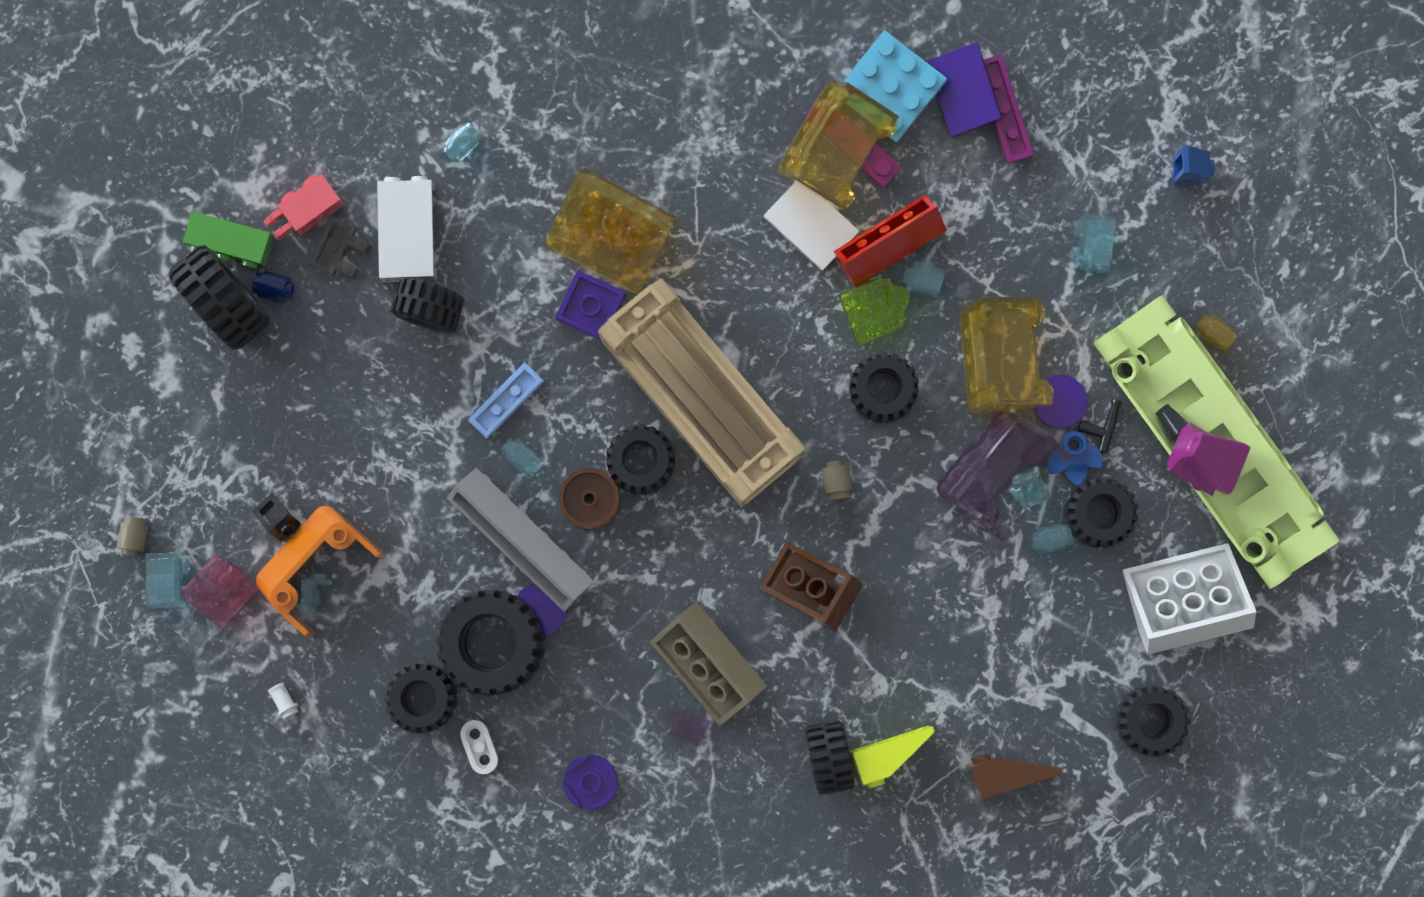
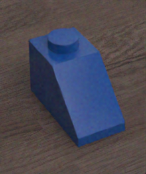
[1172,146,1215,184]

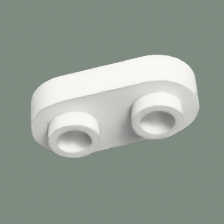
[460,720,499,774]

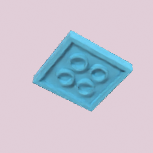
[834,30,948,144]

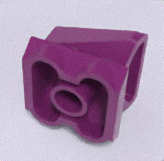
[1167,422,1250,496]

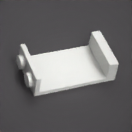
[377,176,437,283]

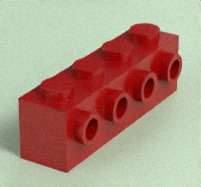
[833,195,947,287]

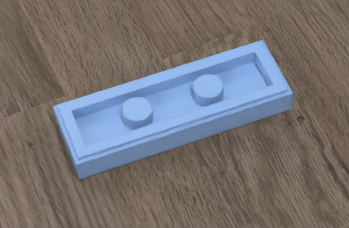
[468,362,545,440]

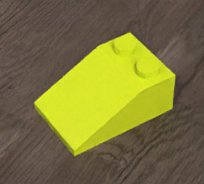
[850,726,934,788]

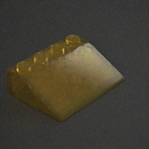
[544,168,679,295]

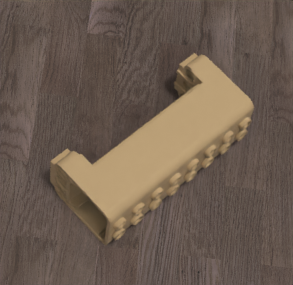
[598,278,806,508]

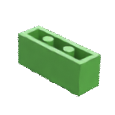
[183,211,275,270]

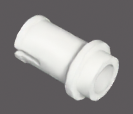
[268,683,299,720]

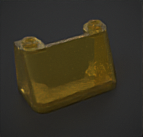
[777,80,899,211]
[960,297,1054,413]

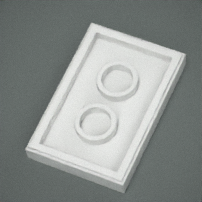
[763,177,859,272]

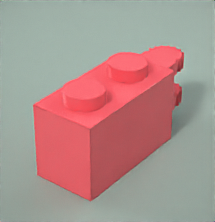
[263,174,344,241]

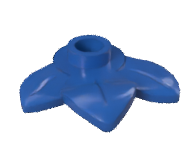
[1048,431,1102,486]

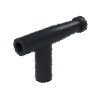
[1078,399,1122,454]

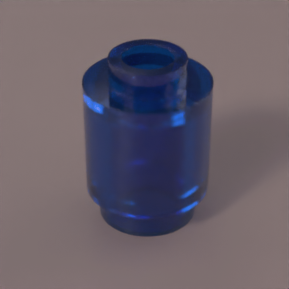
[252,271,295,303]

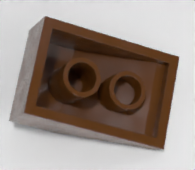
[759,542,863,633]
[966,753,1062,799]

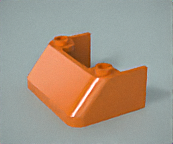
[256,506,386,637]

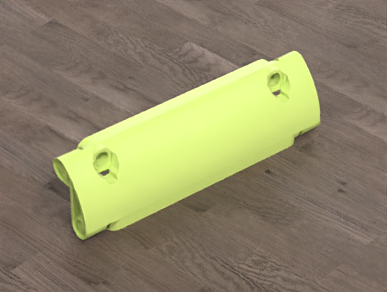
[1093,295,1340,589]

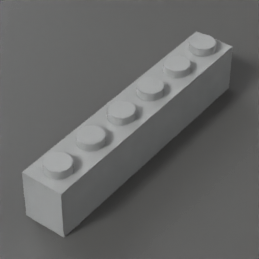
[447,468,594,612]

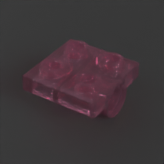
[179,553,259,629]

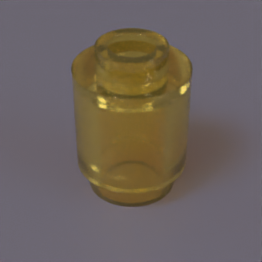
[1195,313,1238,352]

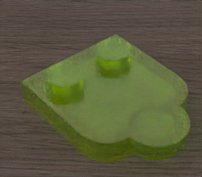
[838,278,910,346]

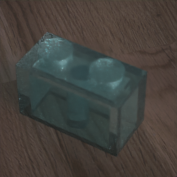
[1070,213,1117,275]
[146,552,190,609]

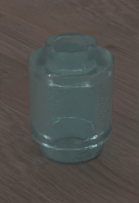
[442,121,482,161]
[501,437,542,477]
[1030,523,1073,556]

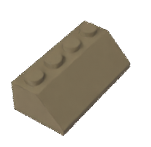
[650,602,767,726]

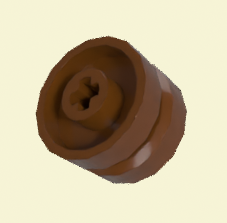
[559,468,621,531]

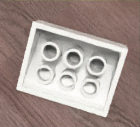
[1123,543,1256,655]

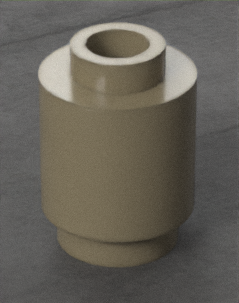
[822,460,852,501]
[116,516,148,557]

